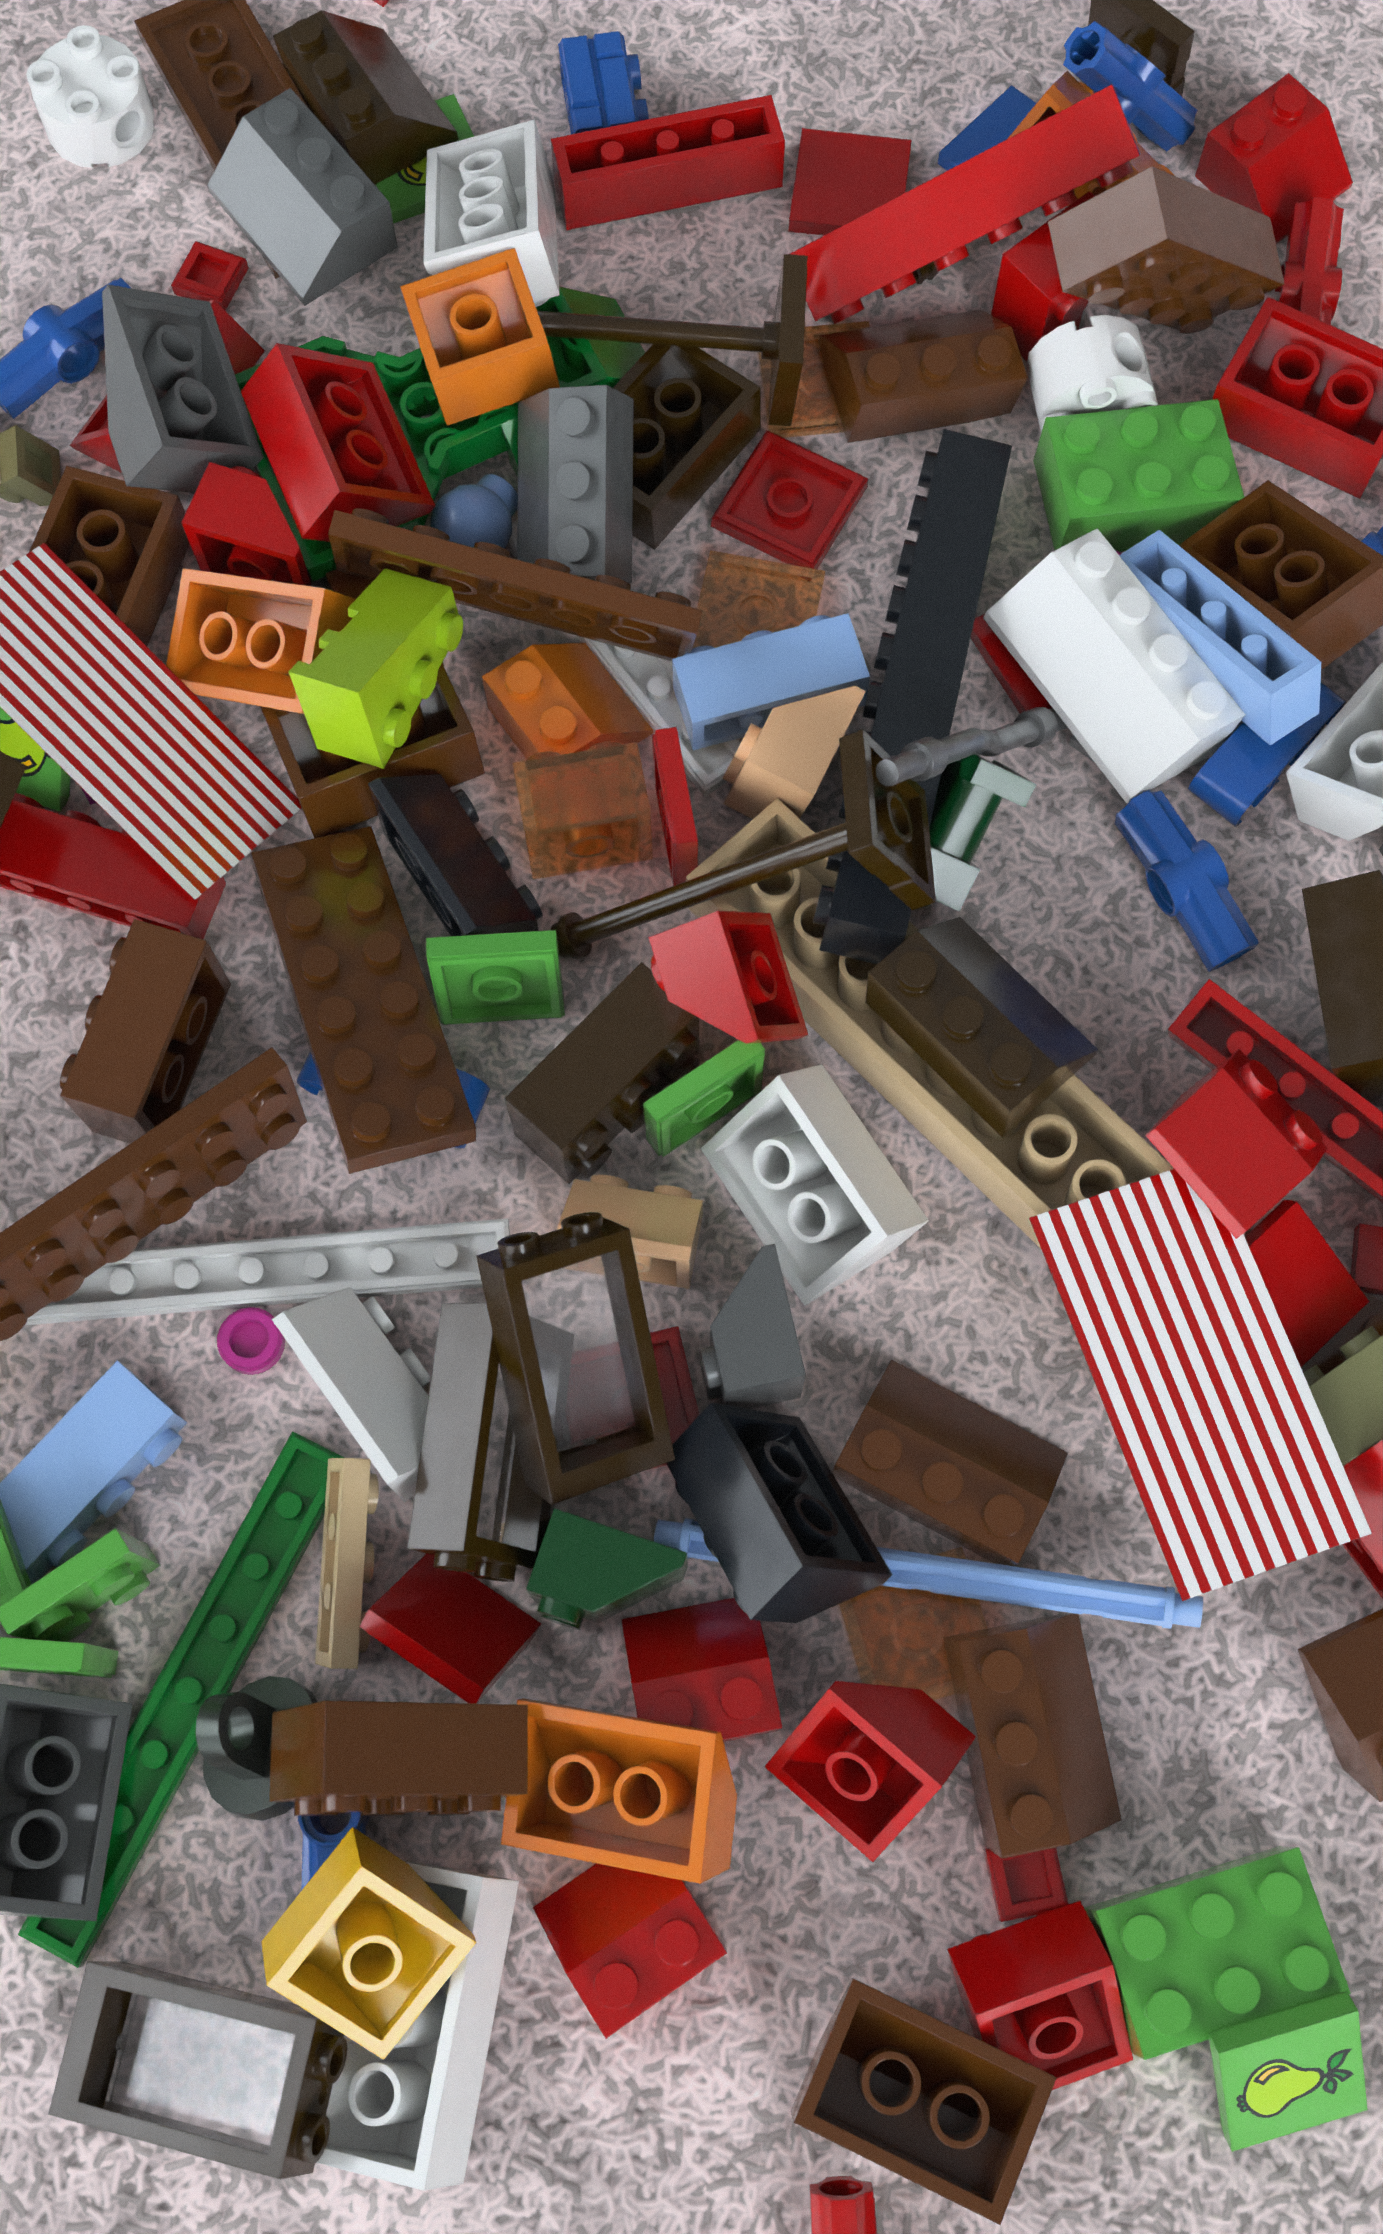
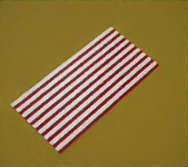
[0,543,301,900]
[1029,1169,1372,1601]

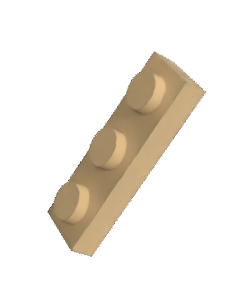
[315,1458,379,1669]

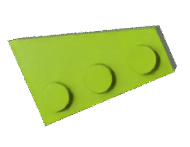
[288,568,463,769]

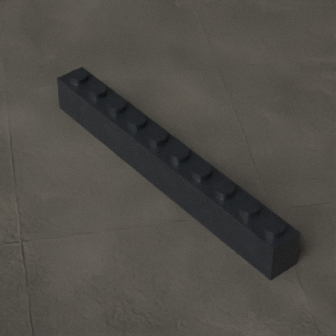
[813,429,1012,964]

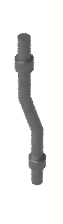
[876,707,1068,786]

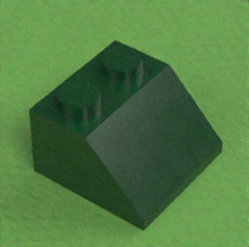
[526,1508,688,1630]

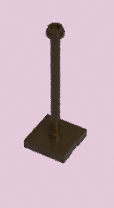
[913,0,1195,284]
[537,254,808,426]
[550,729,936,959]

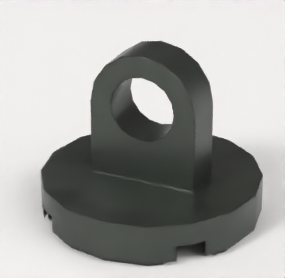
[196,1676,317,1821]

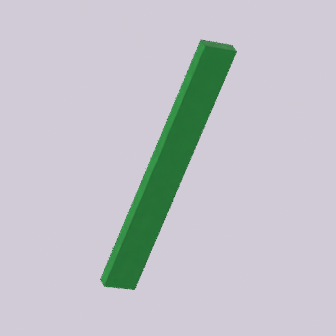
[18,1431,345,1968]

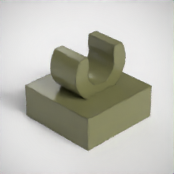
[0,425,61,506]

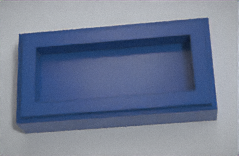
[938,85,1036,171]

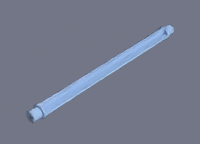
[654,1518,1203,1629]

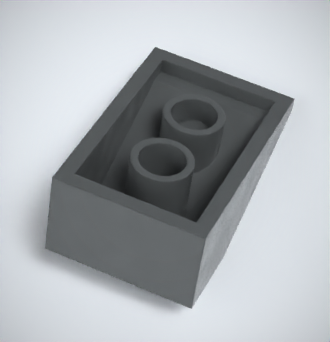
[102,285,264,493]

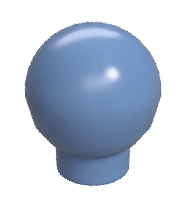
[430,474,518,549]

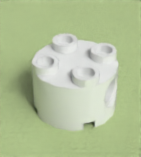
[26,25,154,168]
[1027,315,1158,432]

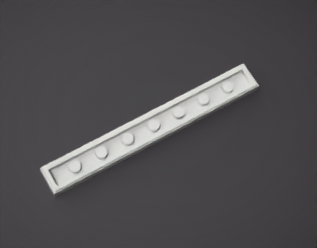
[25,1218,510,1325]

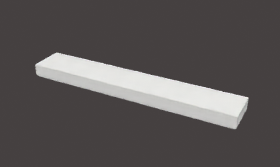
[507,520,740,797]

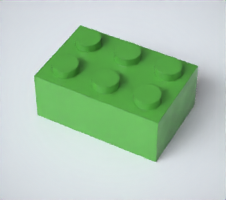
[1033,399,1244,552]
[1084,1846,1351,2060]

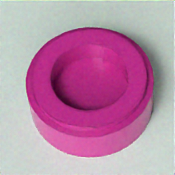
[217,1307,285,1375]

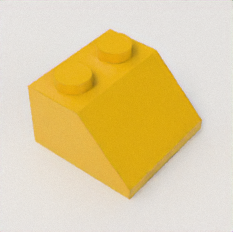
[261,1827,477,2060]

